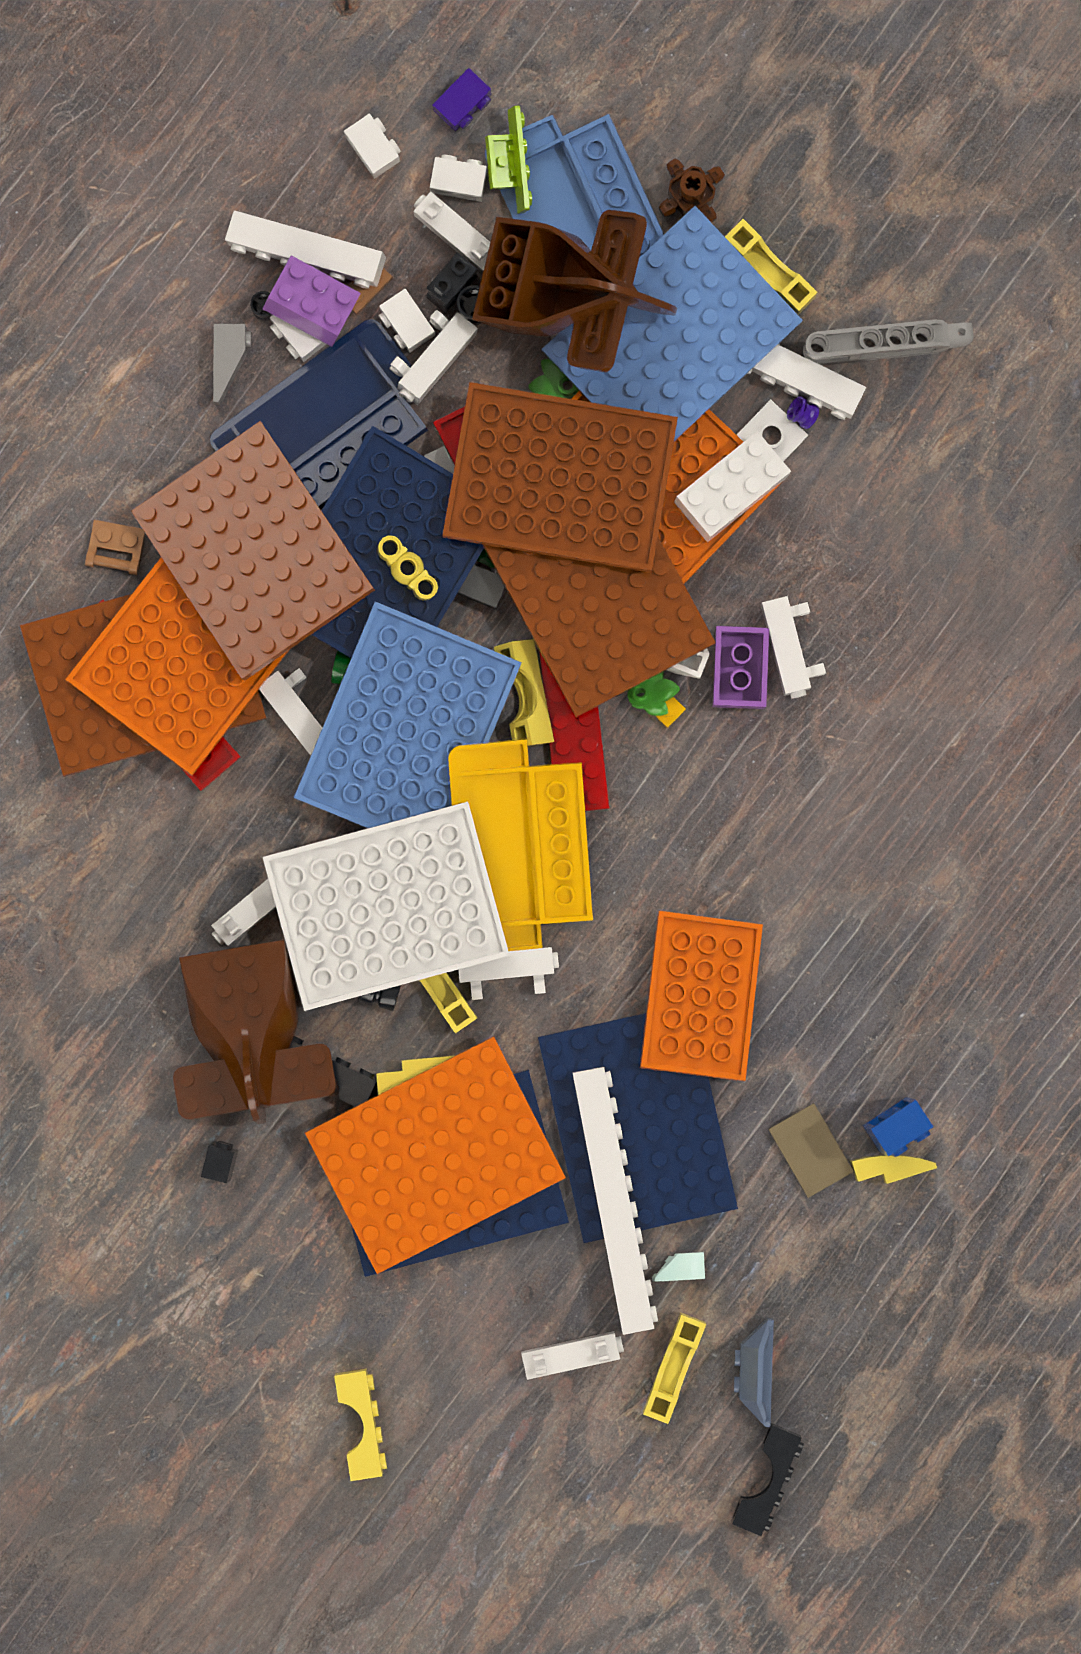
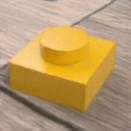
[655,697,686,728]

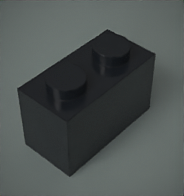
[201,1141,238,1183]

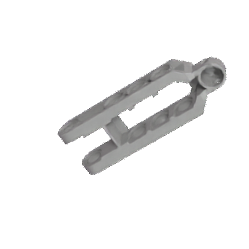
[802,319,974,365]

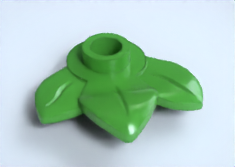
[528,359,579,398]
[628,672,680,716]

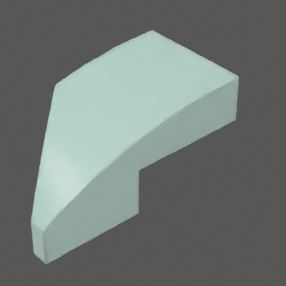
[652,1252,705,1281]

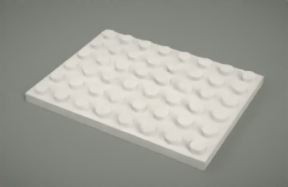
[263,802,509,1011]

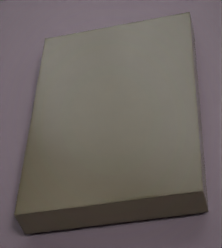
[768,1103,854,1198]

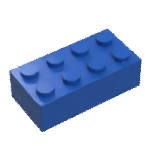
[862,1097,933,1157]

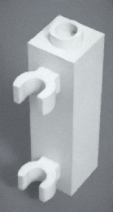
[414,191,490,274]
[390,310,478,405]
[761,596,826,699]
[259,668,322,755]
[211,879,276,946]
[458,947,559,1000]
[521,1331,624,1380]

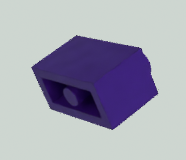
[432,68,492,132]

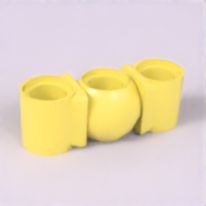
[377,536,438,601]

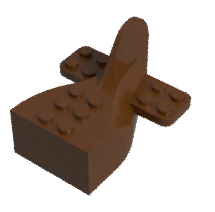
[472,210,677,372]
[173,940,336,1124]

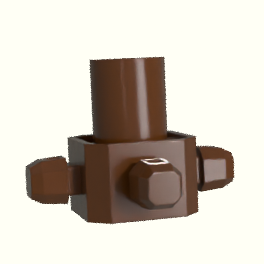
[659,158,725,223]

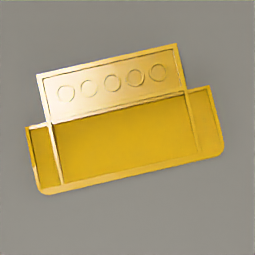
[448,739,593,951]

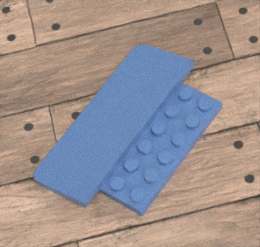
[485,114,664,257]

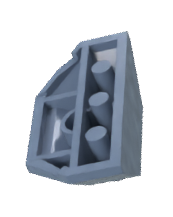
[734,1318,774,1427]

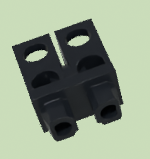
[426,252,478,314]

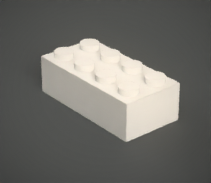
[674,431,791,542]

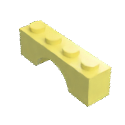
[725,219,817,315]
[494,639,554,748]
[420,973,478,1033]
[643,1312,706,1424]
[334,1369,387,1481]

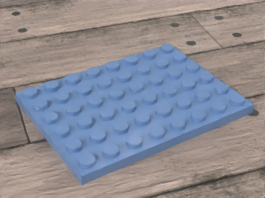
[542,206,803,441]
[294,602,522,828]

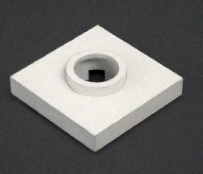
[737,399,808,462]

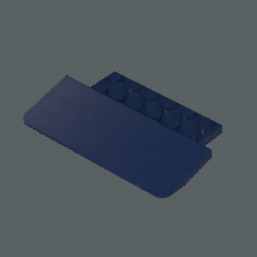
[210,319,428,509]

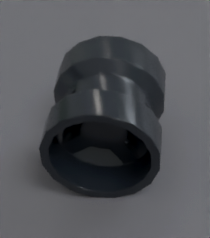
[250,291,272,321]

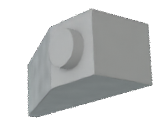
[213,324,252,406]

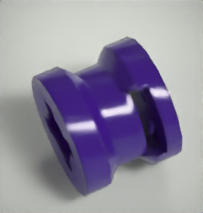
[787,397,819,429]

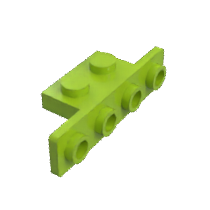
[485,105,532,214]

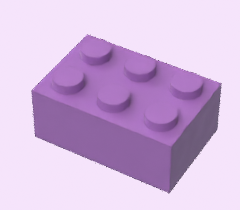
[263,255,361,347]
[712,626,769,709]

